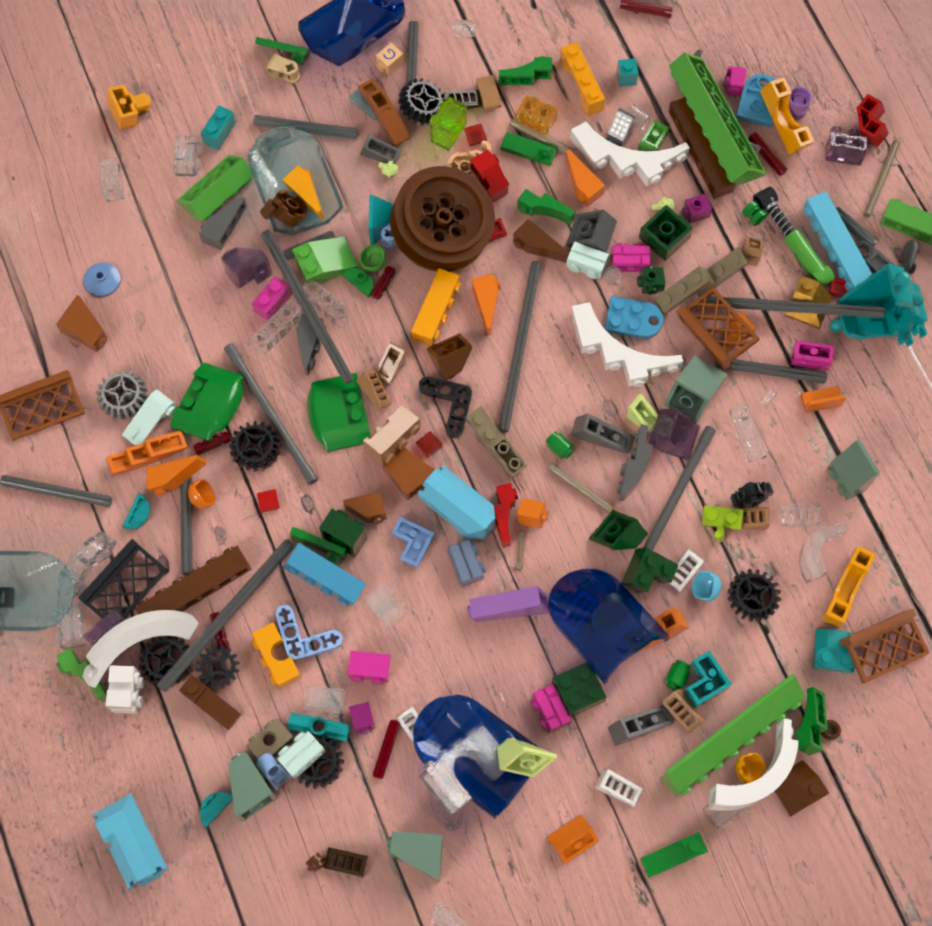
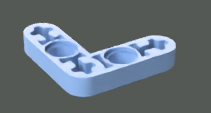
[276,605,343,661]

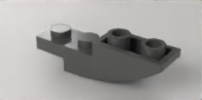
[617,424,653,501]

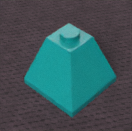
[368,195,393,245]

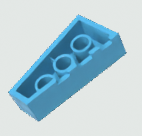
[283,543,366,607]

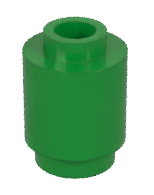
[545,431,574,459]
[664,659,691,691]

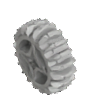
[96,369,148,420]

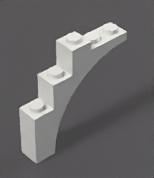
[570,122,690,187]
[571,302,683,387]

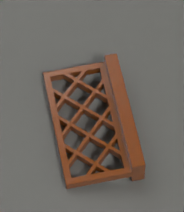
[677,287,760,370]
[0,370,85,441]
[839,609,930,684]

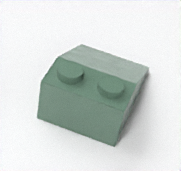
[827,439,880,500]

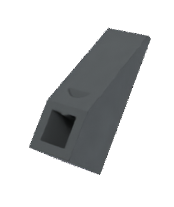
[296,313,326,376]

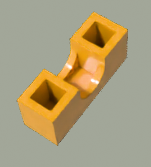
[251,622,301,689]

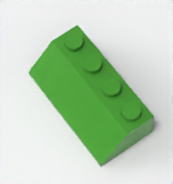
[176,154,255,221]

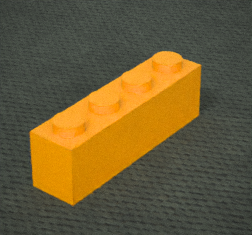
[411,268,462,346]

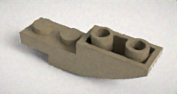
[465,406,527,477]

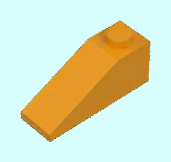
[282,165,325,221]

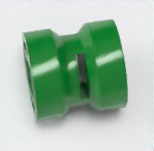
[742,200,768,226]

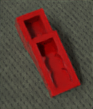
[494,483,518,548]

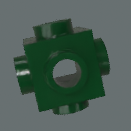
[637,266,666,295]

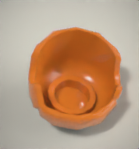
[188,479,216,509]

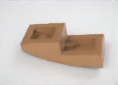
[476,75,501,111]

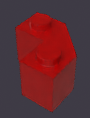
[857,94,889,148]
[470,149,509,203]

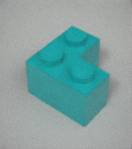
[684,650,732,708]

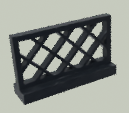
[78,539,168,628]

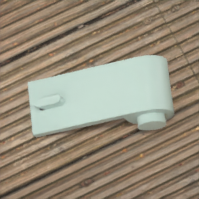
[122,390,176,446]

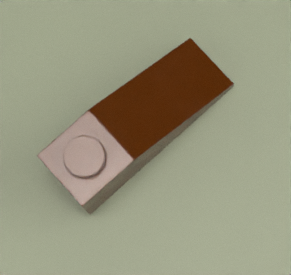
[513,219,569,263]

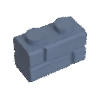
[448,540,486,587]

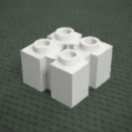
[106,666,144,714]

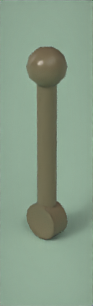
[516,531,525,571]

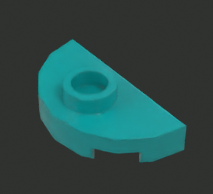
[122,493,151,530]
[200,792,233,828]

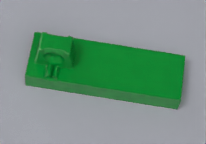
[255,37,311,65]
[500,132,557,167]
[290,527,347,566]

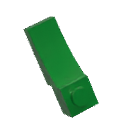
[499,56,552,85]
[517,189,575,225]
[796,687,828,755]
[640,832,708,878]

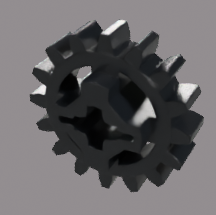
[730,482,774,508]
[196,645,240,688]

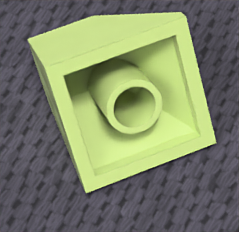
[497,738,557,778]

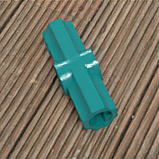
[287,712,351,743]

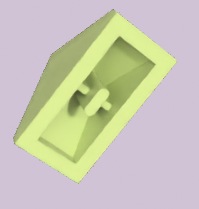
[626,394,661,433]

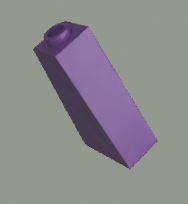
[467,586,550,622]

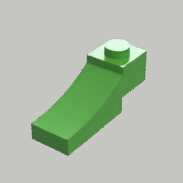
[56,648,107,702]

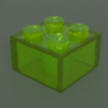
[429,96,467,151]

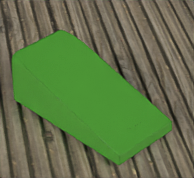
[638,120,670,152]

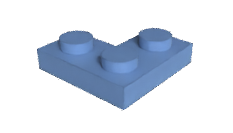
[391,517,435,569]

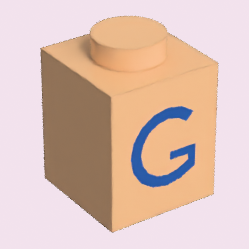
[376,43,404,76]

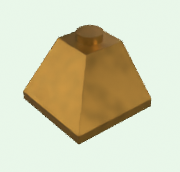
[785,276,833,329]

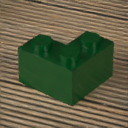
[621,547,678,593]

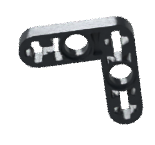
[419,377,472,438]

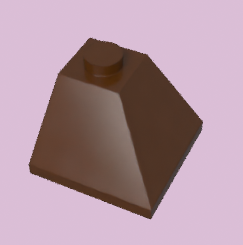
[426,333,472,379]
[775,760,829,817]

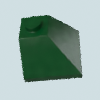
[589,510,648,550]

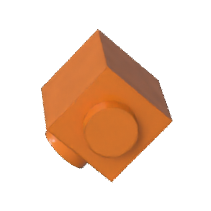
[517,498,549,529]

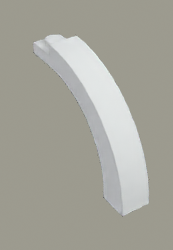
[82,610,199,688]
[708,718,798,811]

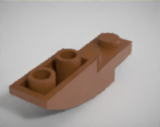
[358,79,410,146]

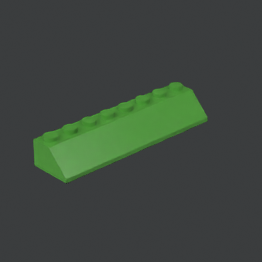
[669,52,767,185]
[661,674,805,797]

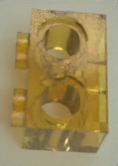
[516,95,558,135]

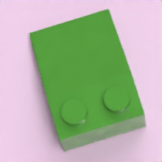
[292,236,359,289]

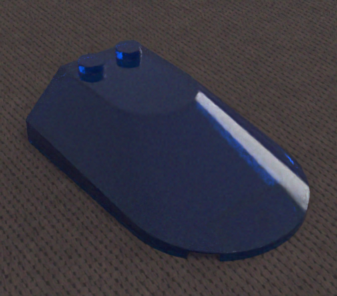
[298,0,405,66]
[548,569,669,684]
[413,695,540,819]

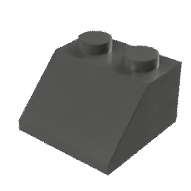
[566,209,617,253]

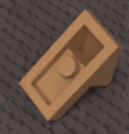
[742,236,764,266]
[376,342,406,384]

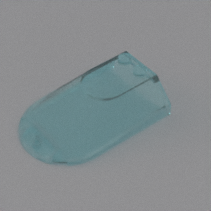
[248,126,343,235]
[0,551,75,632]

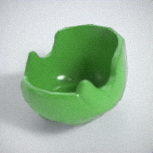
[359,245,387,272]

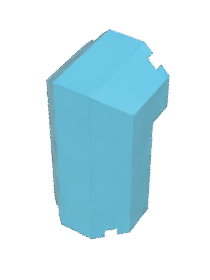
[418,465,495,541]
[93,794,169,890]

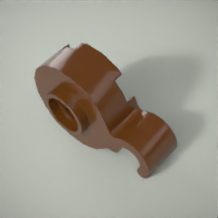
[260,190,307,227]

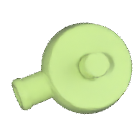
[378,161,398,178]
[652,197,674,211]

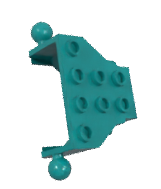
[829,263,928,347]

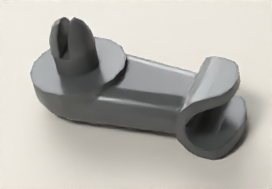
[900,240,920,274]

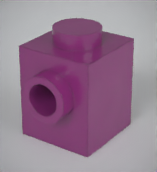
[682,193,712,224]

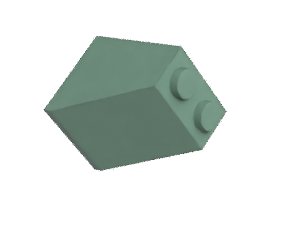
[664,355,728,424]
[228,752,277,822]
[387,831,443,881]

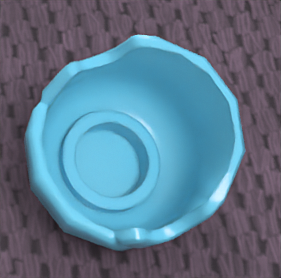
[692,570,722,602]

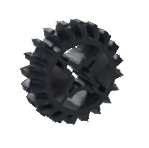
[398,78,446,126]
[229,420,281,472]
[727,569,781,622]
[138,635,193,687]
[298,733,344,789]

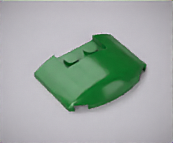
[170,363,244,442]
[307,373,371,452]

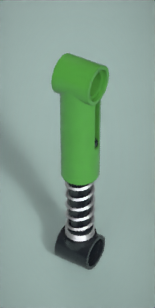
[753,186,834,286]

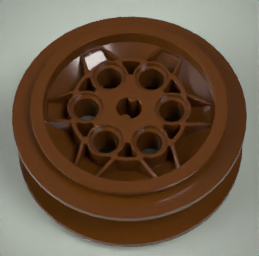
[390,166,495,272]

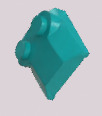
[813,629,855,674]

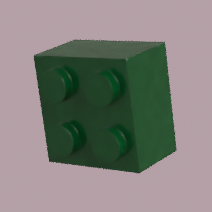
[639,205,693,261]
[319,509,368,558]
[552,661,607,717]

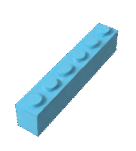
[803,191,872,292]

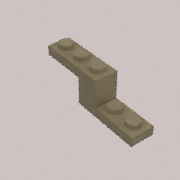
[655,248,749,314]

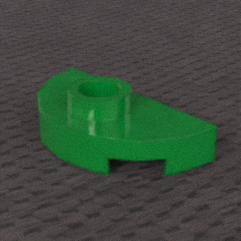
[342,268,373,298]

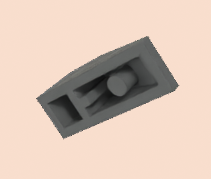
[199,196,247,250]
[571,413,634,454]
[607,705,674,746]

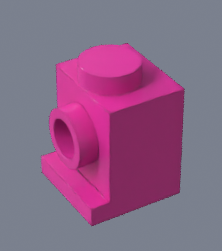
[725,66,746,96]

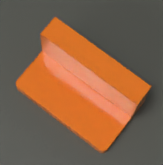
[800,386,846,413]
[547,815,599,864]

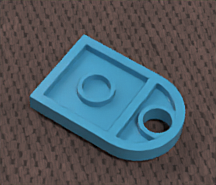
[736,74,775,127]
[605,296,663,339]

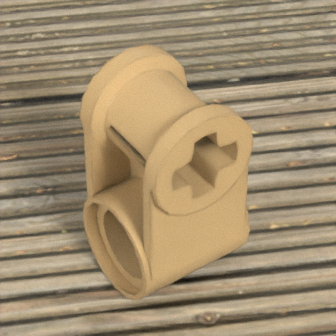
[265,54,301,84]

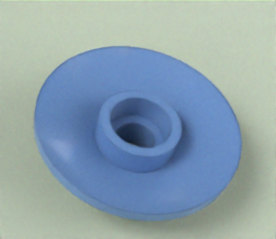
[83,262,121,297]

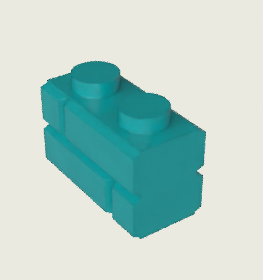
[200,105,236,150]

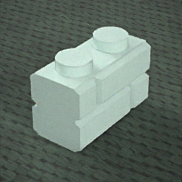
[566,242,609,279]
[277,731,326,779]

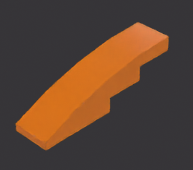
[106,431,187,476]

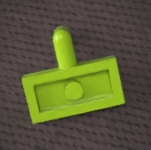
[702,505,744,542]

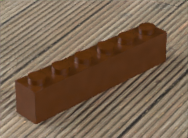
[668,97,736,199]
[135,546,252,615]

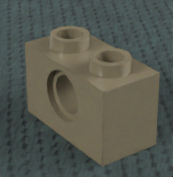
[246,718,295,759]

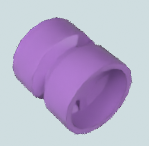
[789,87,812,120]

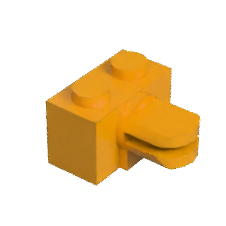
[106,84,151,130]

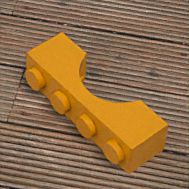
[560,42,605,116]
[759,77,814,155]
[821,546,876,628]

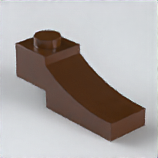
[179,674,241,730]

